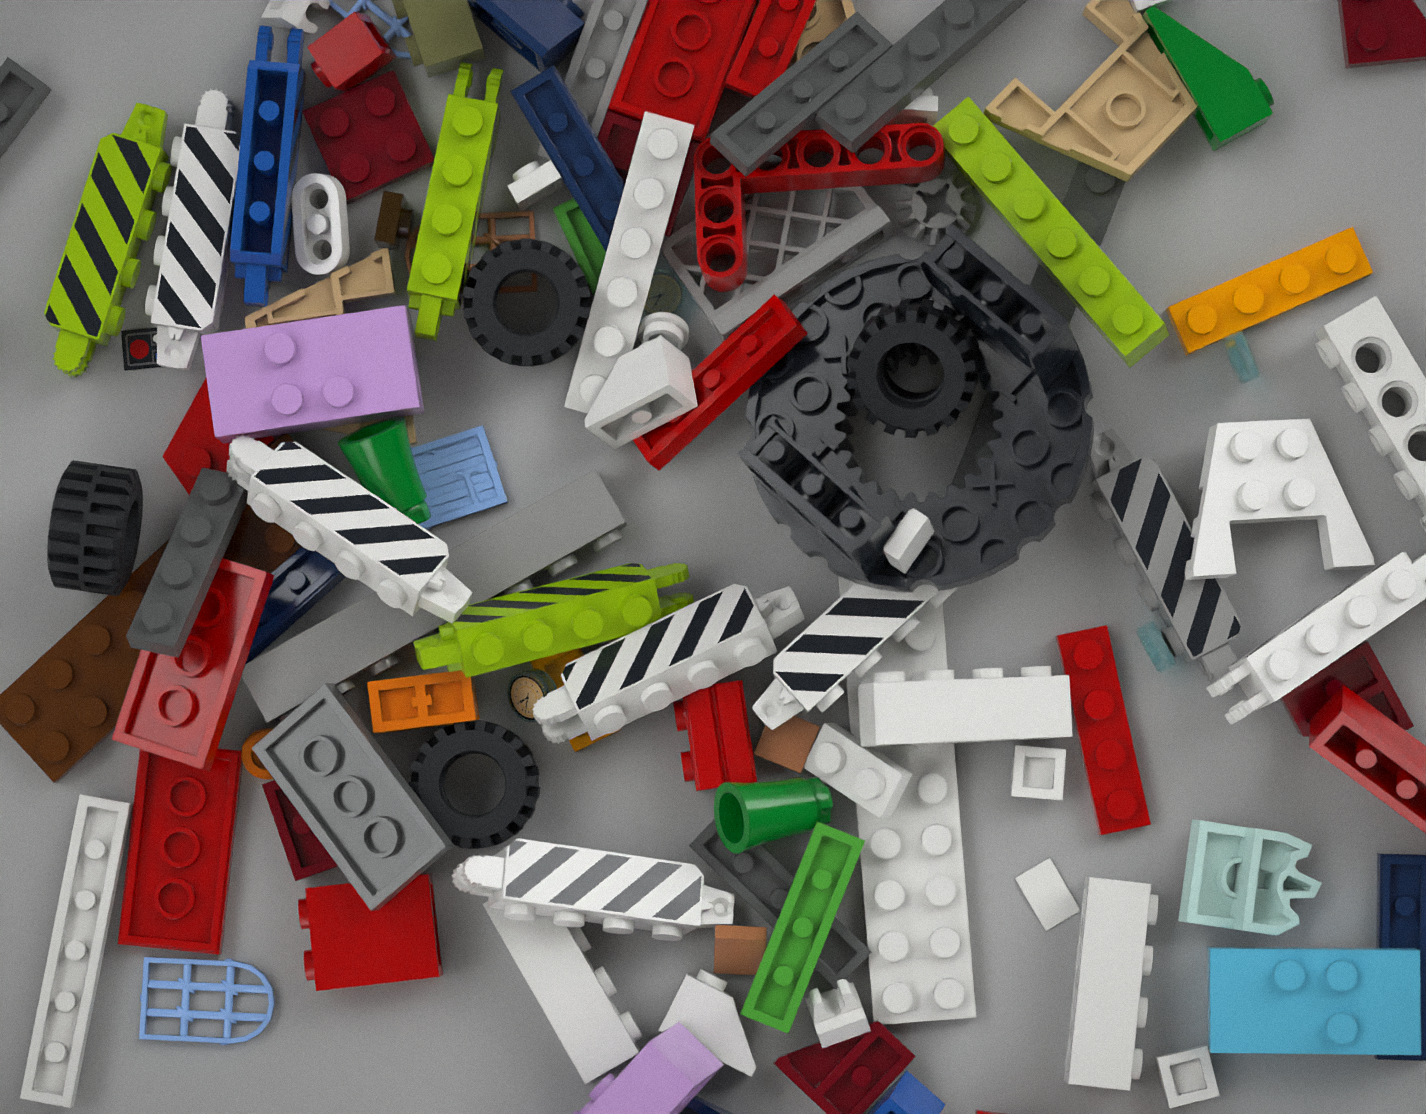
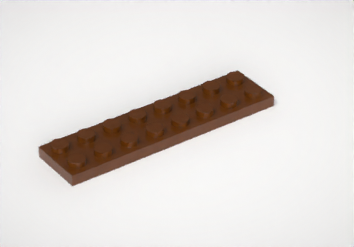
[0,434,302,783]

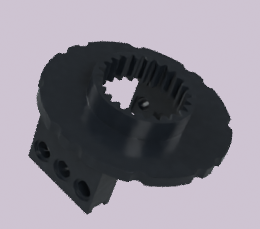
[737,224,1094,593]

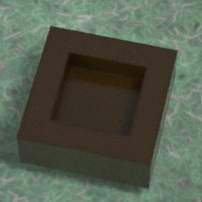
[374,191,414,252]

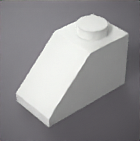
[584,335,698,449]
[659,969,756,1077]

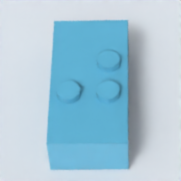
[1207,946,1421,1055]

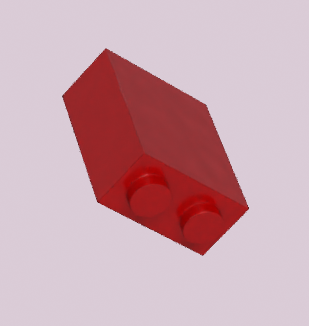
[298,873,443,991]

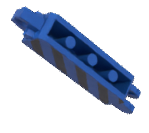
[230,26,306,307]

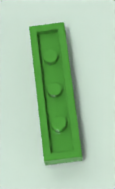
[740,821,865,1034]

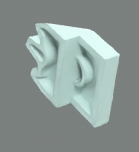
[1178,819,1322,936]

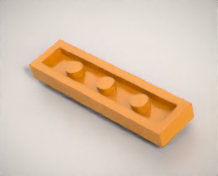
[1166,227,1373,355]

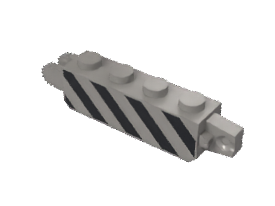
[1089,428,1242,684]

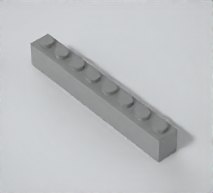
[241,469,627,724]

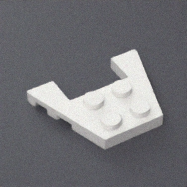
[1185,418,1375,580]

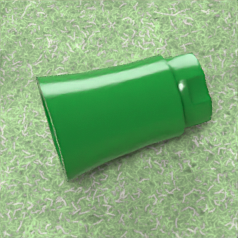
[337,416,431,524]
[714,777,833,854]

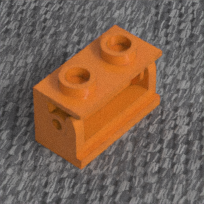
[367,670,480,734]

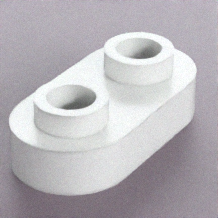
[291,173,350,275]

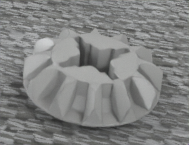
[895,167,977,246]

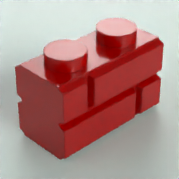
[673,680,757,791]

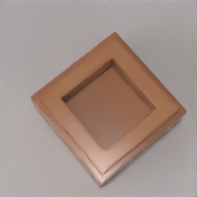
[754,716,820,774]
[714,925,767,975]

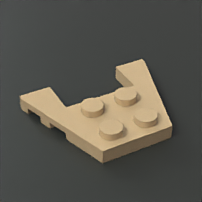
[984,0,1197,182]
[244,248,418,445]

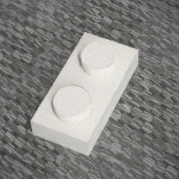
[803,723,912,819]

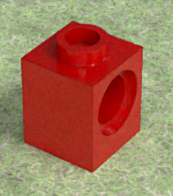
[307,12,397,91]

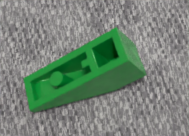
[1142,6,1274,151]

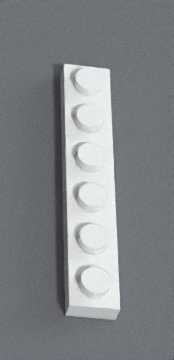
[564,111,694,413]
[20,794,133,1108]

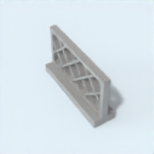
[660,152,893,342]

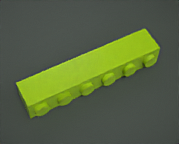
[933,96,1169,368]

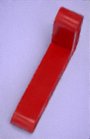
[694,123,945,292]

